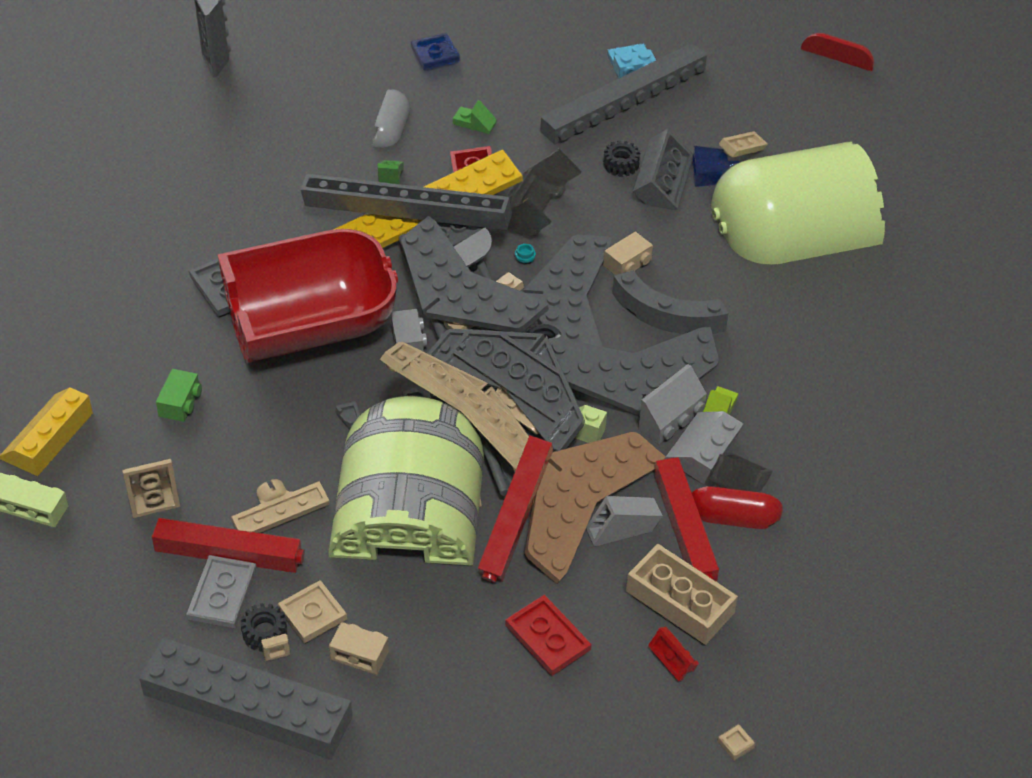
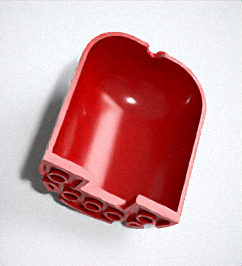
[217,229,398,363]

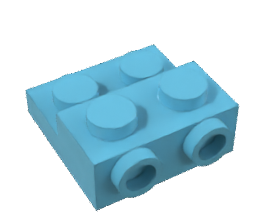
[607,44,656,78]

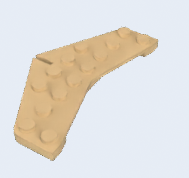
[380,342,529,472]

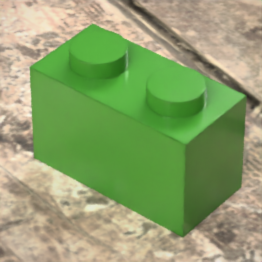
[156,369,202,422]

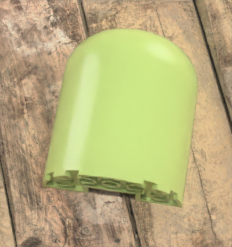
[711,142,885,265]

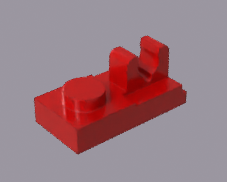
[648,627,699,681]

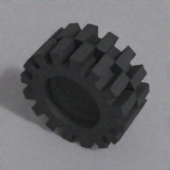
[603,140,640,177]
[240,603,288,652]

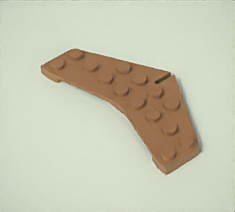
[525,432,665,584]

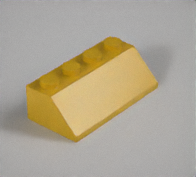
[0,387,93,476]

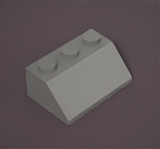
[639,364,706,445]
[665,411,743,484]

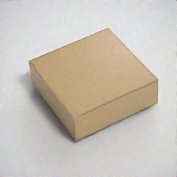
[261,634,290,661]
[718,724,755,760]

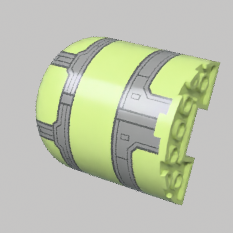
[328,396,484,565]

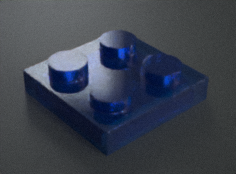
[411,33,460,70]

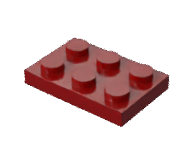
[505,595,592,676]

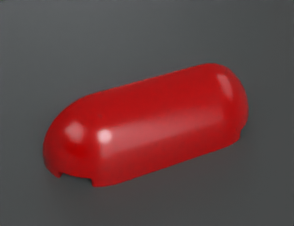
[801,33,874,72]
[692,487,783,529]

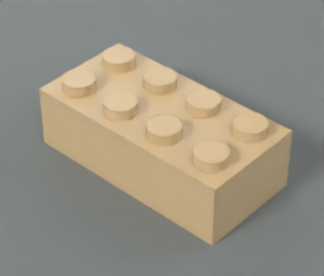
[626,544,738,645]

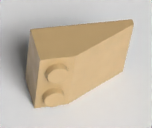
[122,459,180,518]

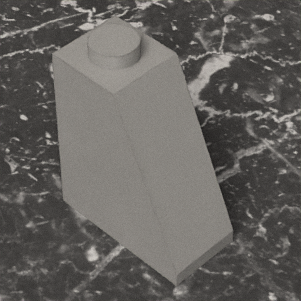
[586,496,662,546]

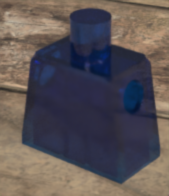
[692,146,740,187]

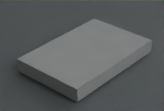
[186,555,257,628]

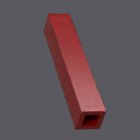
[478,435,553,583]
[654,457,719,582]
[152,518,305,573]

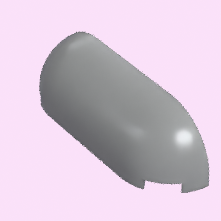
[373,89,410,148]
[454,228,492,267]

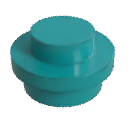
[515,243,536,263]

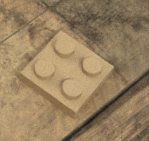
[278,580,347,643]

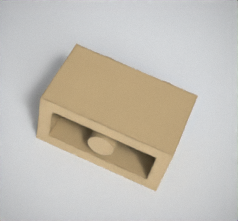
[603,231,653,275]
[329,622,389,675]

